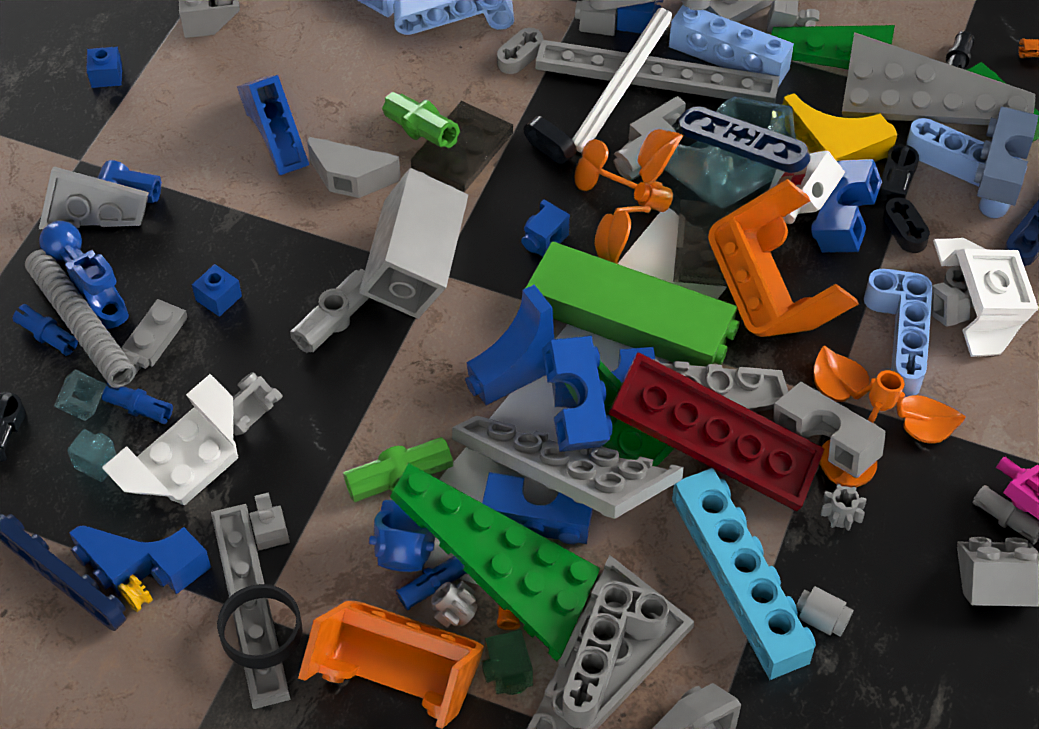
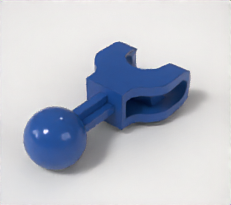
[39,221,129,329]

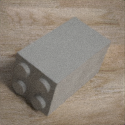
[359,168,468,319]

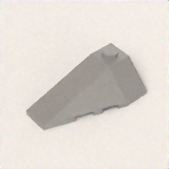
[652,683,741,729]

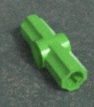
[382,92,460,149]
[343,437,453,502]

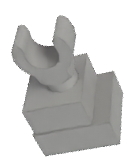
[767,0,820,32]
[931,283,974,327]
[249,492,290,551]

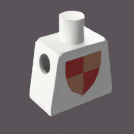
[769,151,845,224]

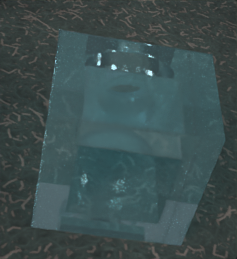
[54,369,106,421]
[67,429,116,482]

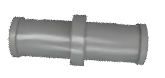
[972,485,1039,544]

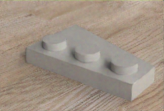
[39,167,149,229]

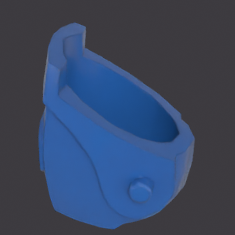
[369,500,436,572]

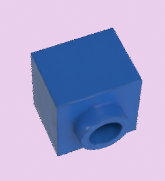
[86,47,122,88]
[192,264,242,317]

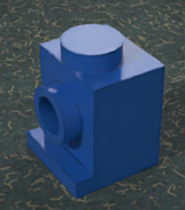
[521,199,570,257]

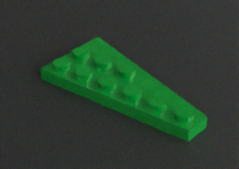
[390,463,601,662]

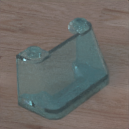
[664,96,796,208]

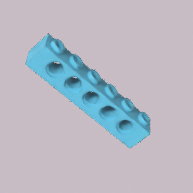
[672,468,816,680]

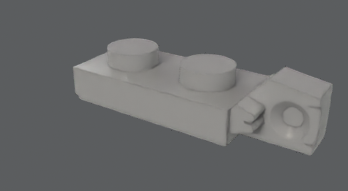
[121,299,187,375]

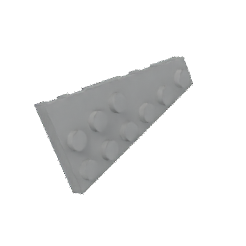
[842,32,1036,125]
[452,416,684,519]
[527,555,694,729]

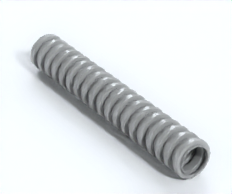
[25,249,136,388]

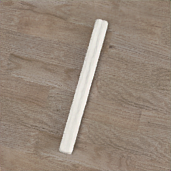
[572,8,672,153]

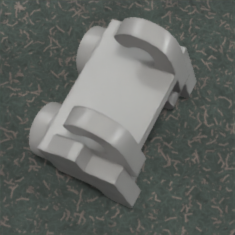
[233,372,283,436]

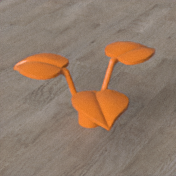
[575,129,683,264]
[813,346,966,488]

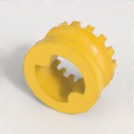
[118,575,153,612]

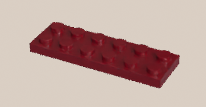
[608,352,825,511]

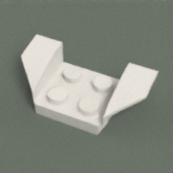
[933,238,1039,357]
[102,374,238,505]

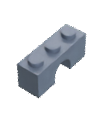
[974,106,1039,206]

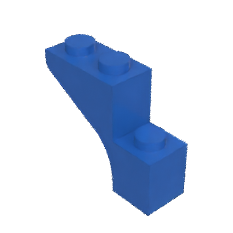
[69,526,211,597]

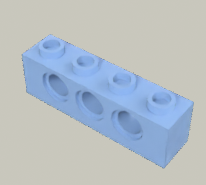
[669,5,794,87]

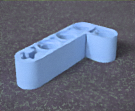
[393,0,514,35]
[906,118,1027,218]
[864,269,932,398]

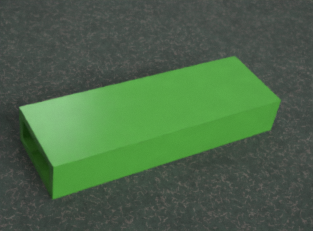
[525,241,740,367]

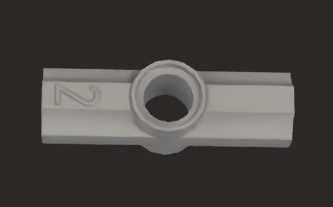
[290,268,369,353]

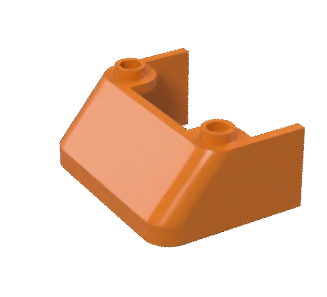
[708,179,859,337]
[298,601,484,729]

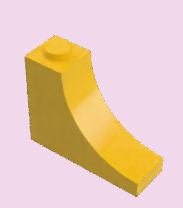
[780,93,898,162]

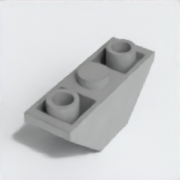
[307,137,401,198]

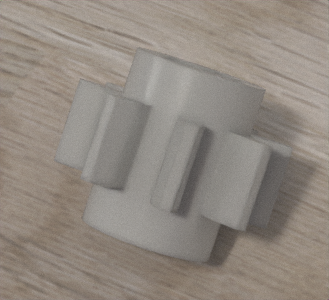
[821,484,866,531]
[431,581,477,628]

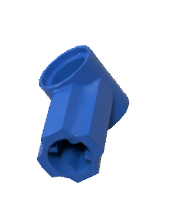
[97,160,162,203]

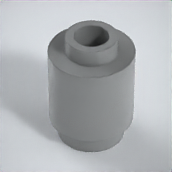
[796,586,854,637]

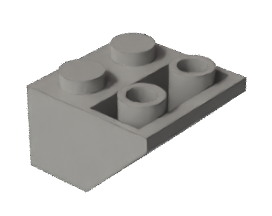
[179,0,240,38]
[957,537,1039,606]

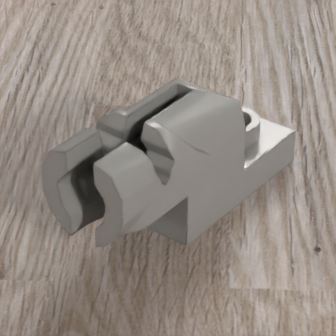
[613,96,686,181]

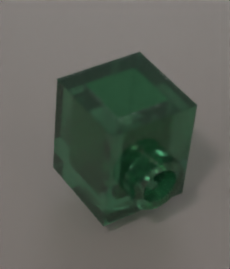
[481,630,533,695]

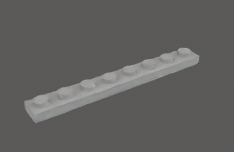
[535,40,780,107]

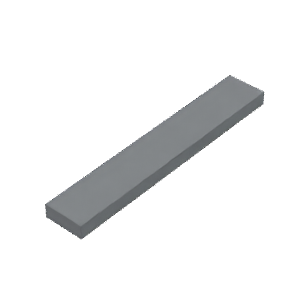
[211,504,291,709]

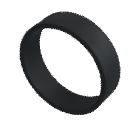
[217,584,303,669]

